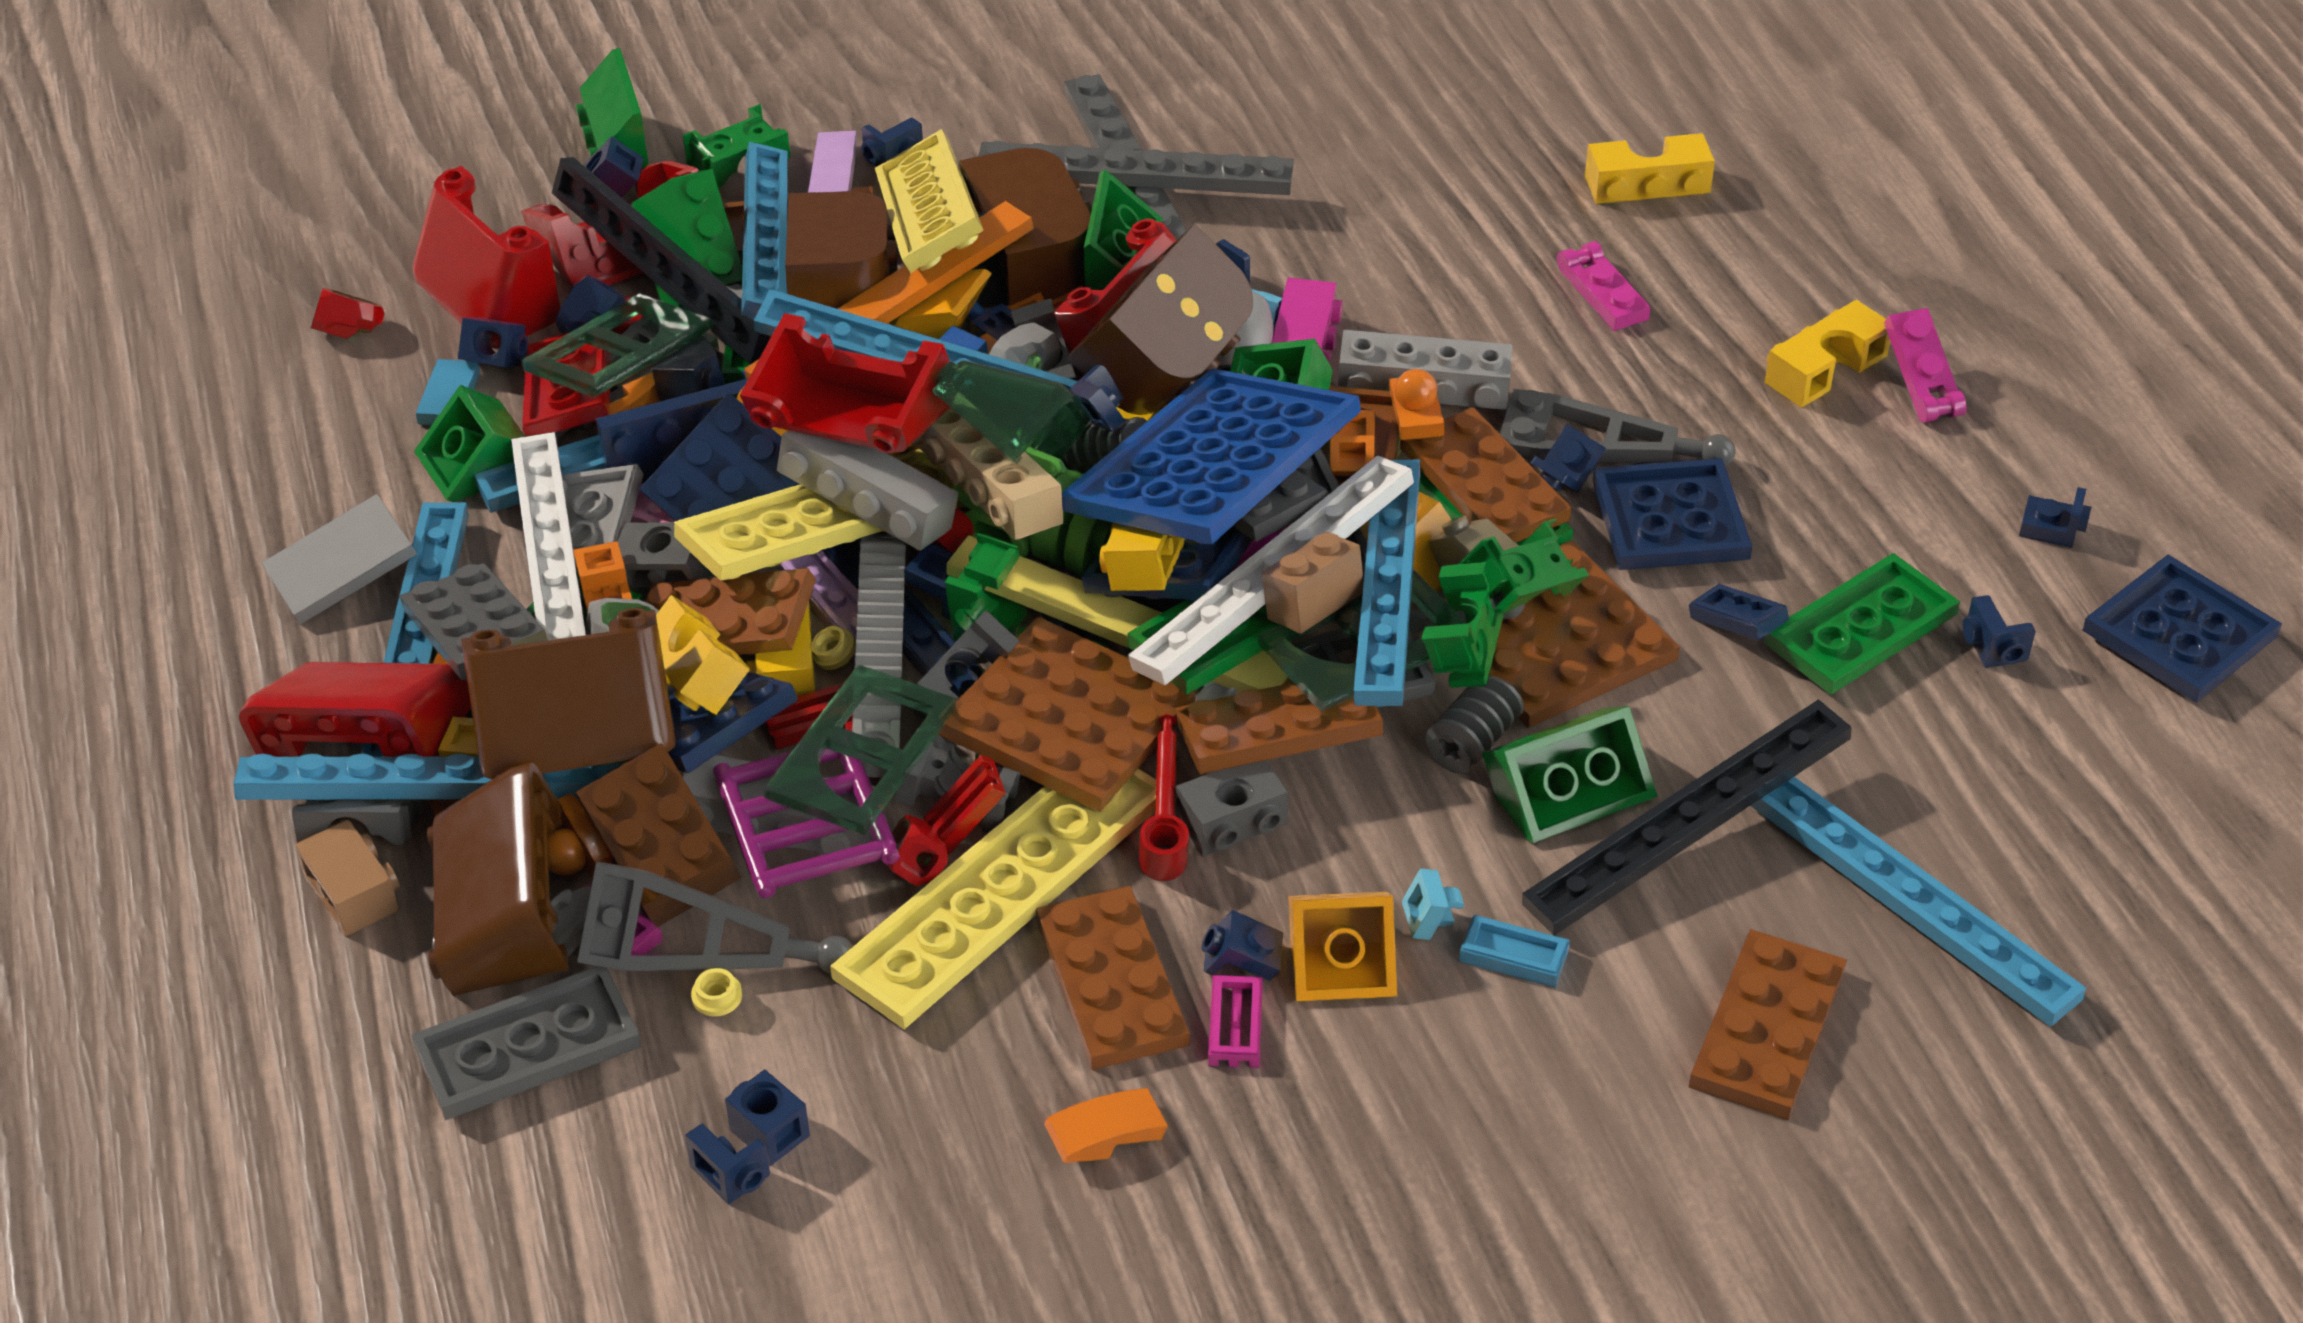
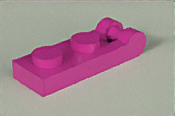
[1557,241,1650,331]
[1884,308,1966,423]

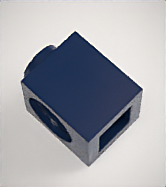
[584,136,643,198]
[458,317,528,367]
[725,1069,810,1166]

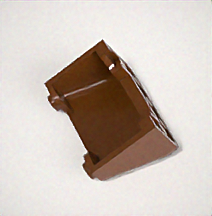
[461,608,676,779]
[427,763,568,996]

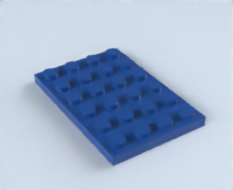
[1062,368,1361,544]

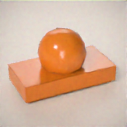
[1389,369,1444,440]
[547,793,614,880]

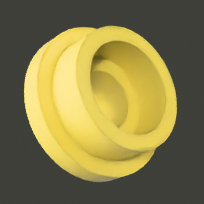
[812,626,856,670]
[691,968,742,1016]

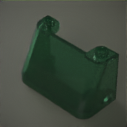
[932,360,1093,464]

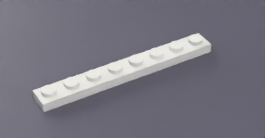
[511,432,586,641]
[1128,455,1414,685]

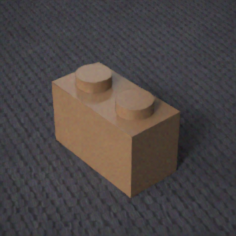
[1262,532,1364,634]
[295,819,400,937]

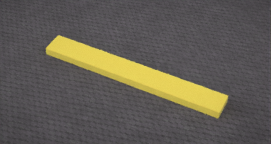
[947,535,1295,692]

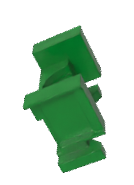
[682,104,791,187]
[1459,518,1589,614]
[945,533,1027,641]
[1422,562,1504,688]

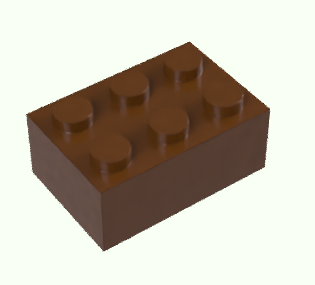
[576,743,741,927]

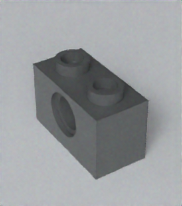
[618,522,712,592]
[1176,760,1288,857]

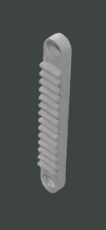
[852,533,906,778]

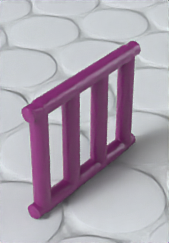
[713,731,900,899]

